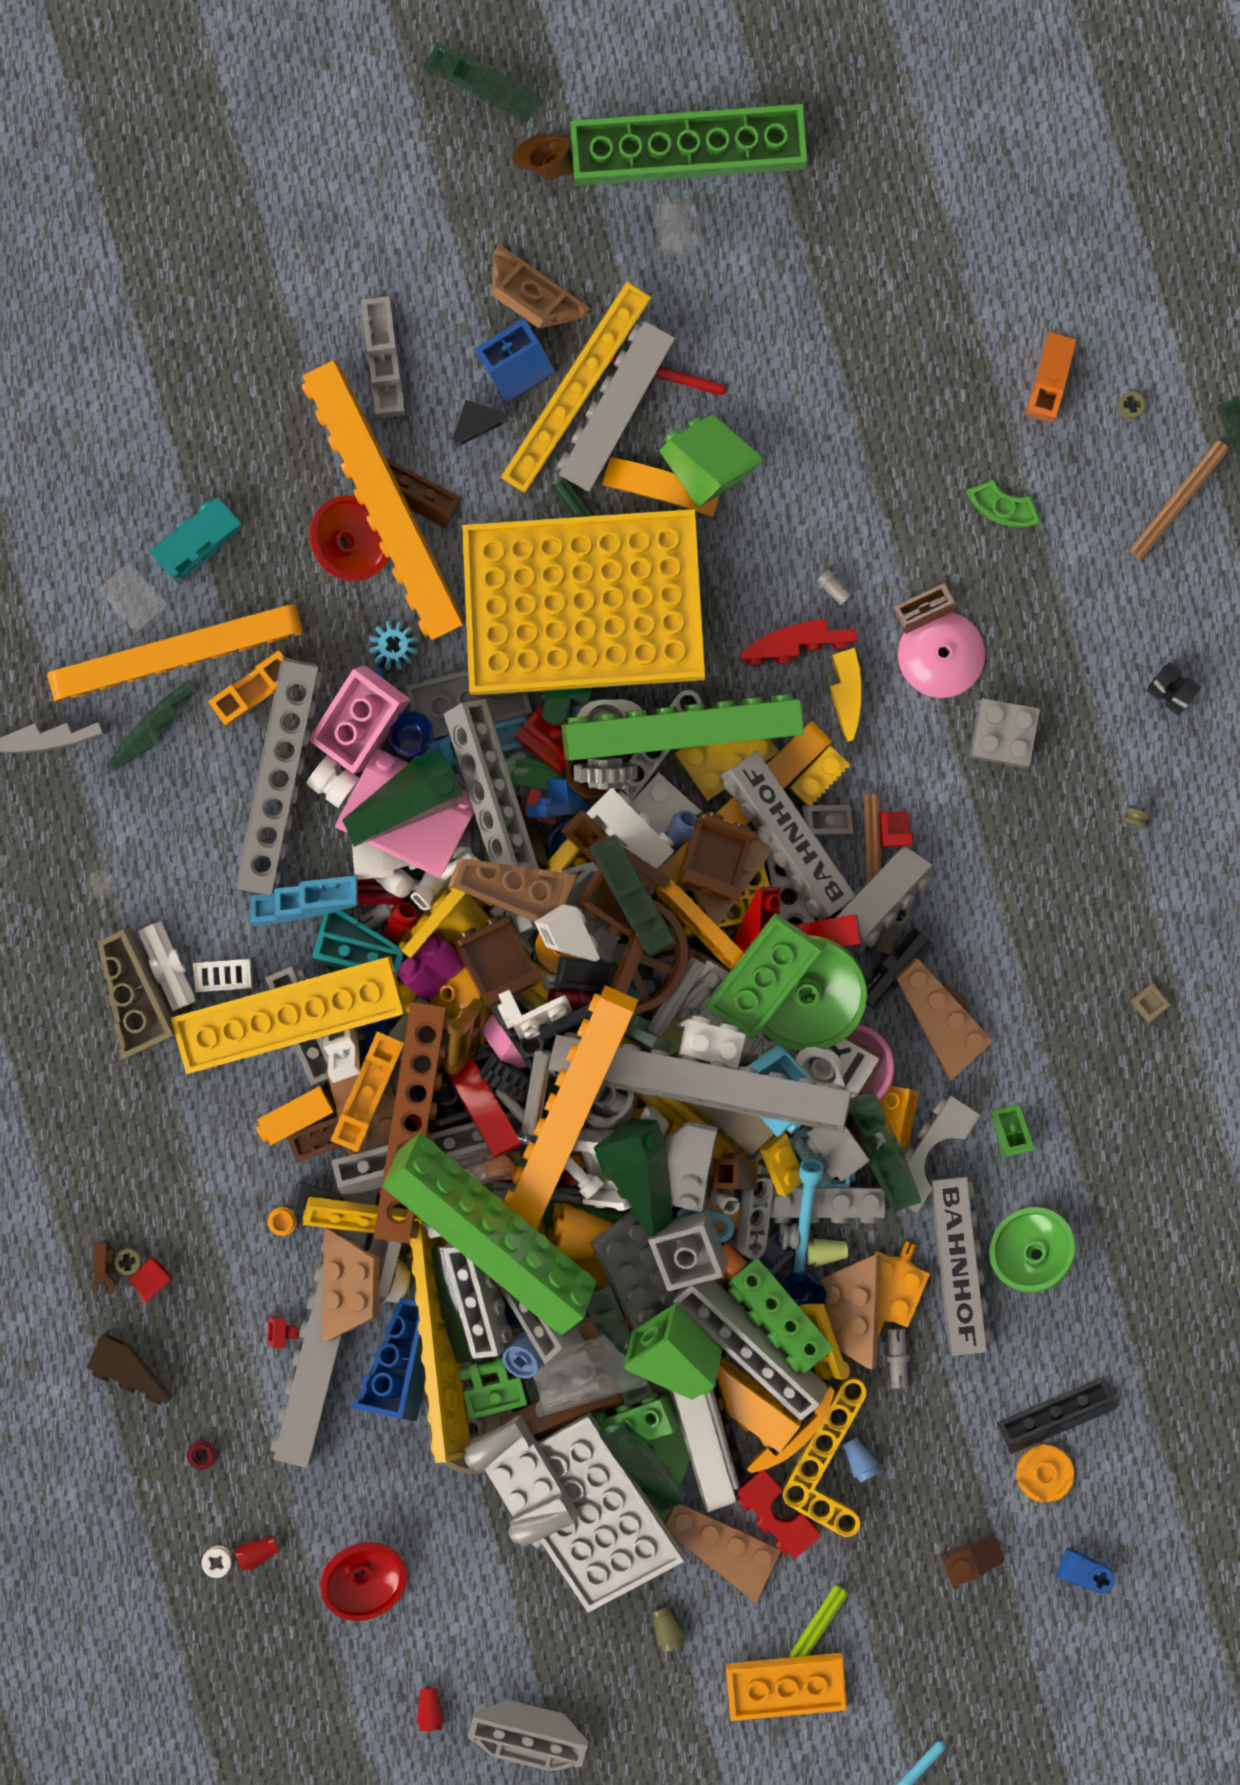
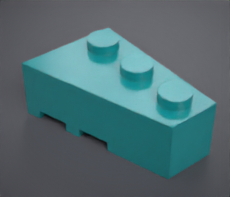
[149,498,244,584]
[312,910,408,982]

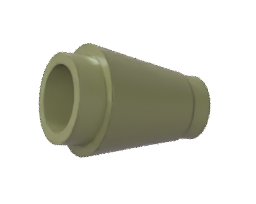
[652,1607,685,1653]

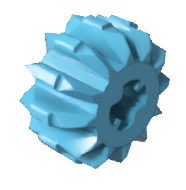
[369,621,418,670]

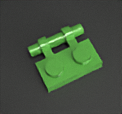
[458,1356,527,1420]

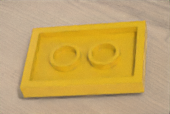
[675,738,779,801]

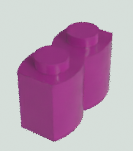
[396,932,464,1001]

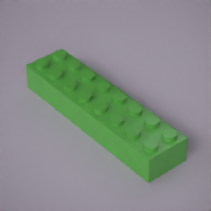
[570,104,807,186]
[561,694,804,760]
[382,1132,597,1336]

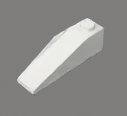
[352,832,472,880]

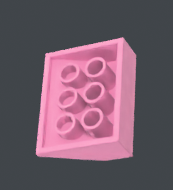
[335,748,476,878]

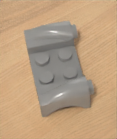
[464,1414,579,1547]

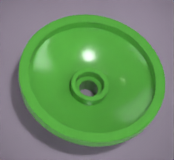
[989,1207,1076,1293]

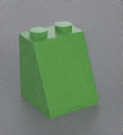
[659,414,764,508]
[623,1303,722,1400]

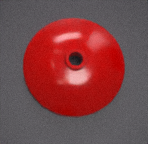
[309,495,389,582]
[320,1542,407,1621]

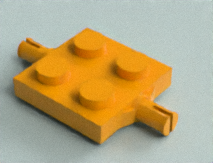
[875,1241,930,1337]

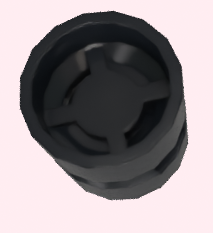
[1146,661,1202,716]

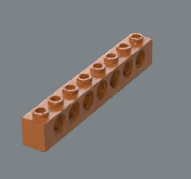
[374,1002,452,1244]

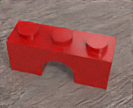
[736,1469,821,1559]

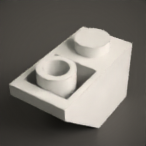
[534,904,600,962]

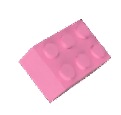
[309,666,411,774]

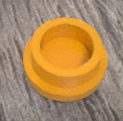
[268,1207,297,1236]

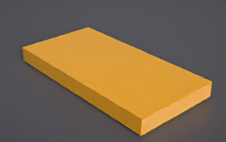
[726,1653,847,1721]

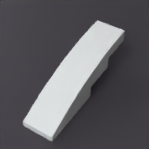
[323,1027,360,1083]

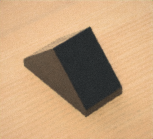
[453,400,508,448]
[290,1181,345,1215]

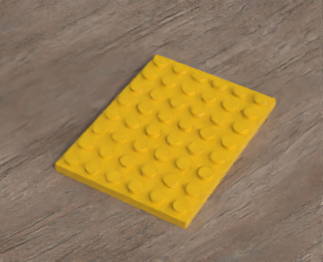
[462,509,705,695]

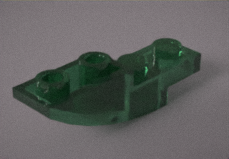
[423,42,541,123]

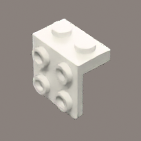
[497,990,572,1039]
[675,1016,746,1069]

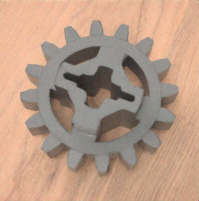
[574,756,637,789]

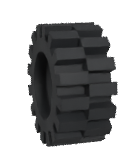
[479,1053,531,1102]

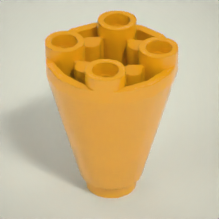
[546,1202,614,1260]

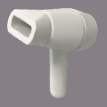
[410,852,474,911]
[375,868,421,898]

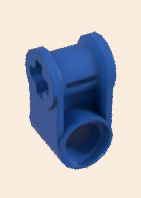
[1056,1548,1115,1594]

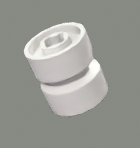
[306,755,359,809]

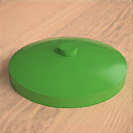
[761,935,867,1051]

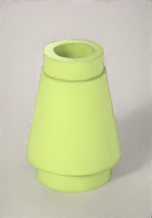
[806,1238,848,1267]

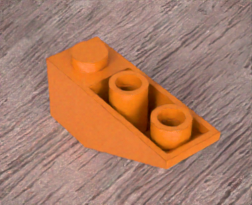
[1024,332,1076,423]

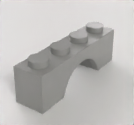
[885,1095,980,1213]

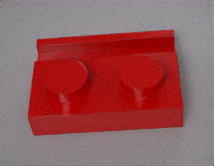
[513,704,566,775]

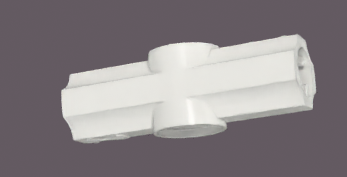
[138,921,196,1011]

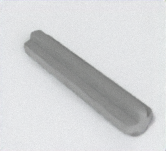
[647,957,705,1038]
[522,1049,552,1136]

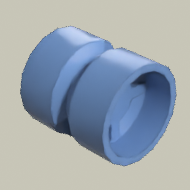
[503,1328,543,1378]

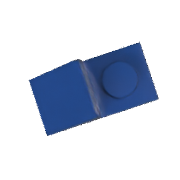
[526,779,589,818]

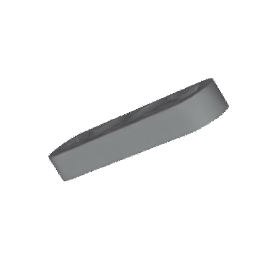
[737,1149,773,1260]

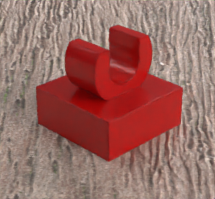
[267,1316,299,1348]

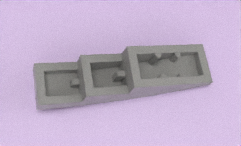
[361,296,405,419]
[0,722,106,754]

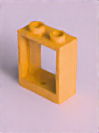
[256,1085,336,1146]

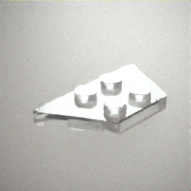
[535,1335,648,1417]

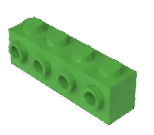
[727,1258,834,1374]
[594,1392,681,1452]

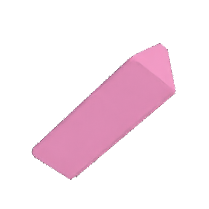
[482,1014,527,1069]

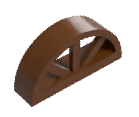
[610,896,688,1014]

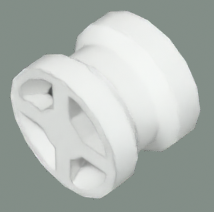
[202,1545,233,1578]

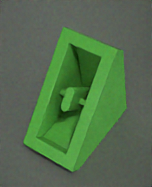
[991,1104,1035,1157]

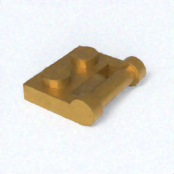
[443,998,485,1075]

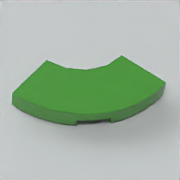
[966,480,1041,528]

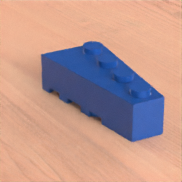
[350,1297,426,1421]

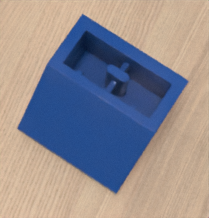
[474,318,555,403]

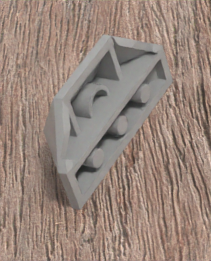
[663,1121,718,1212]
[468,1699,588,1771]

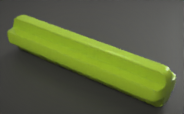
[790,1585,848,1657]

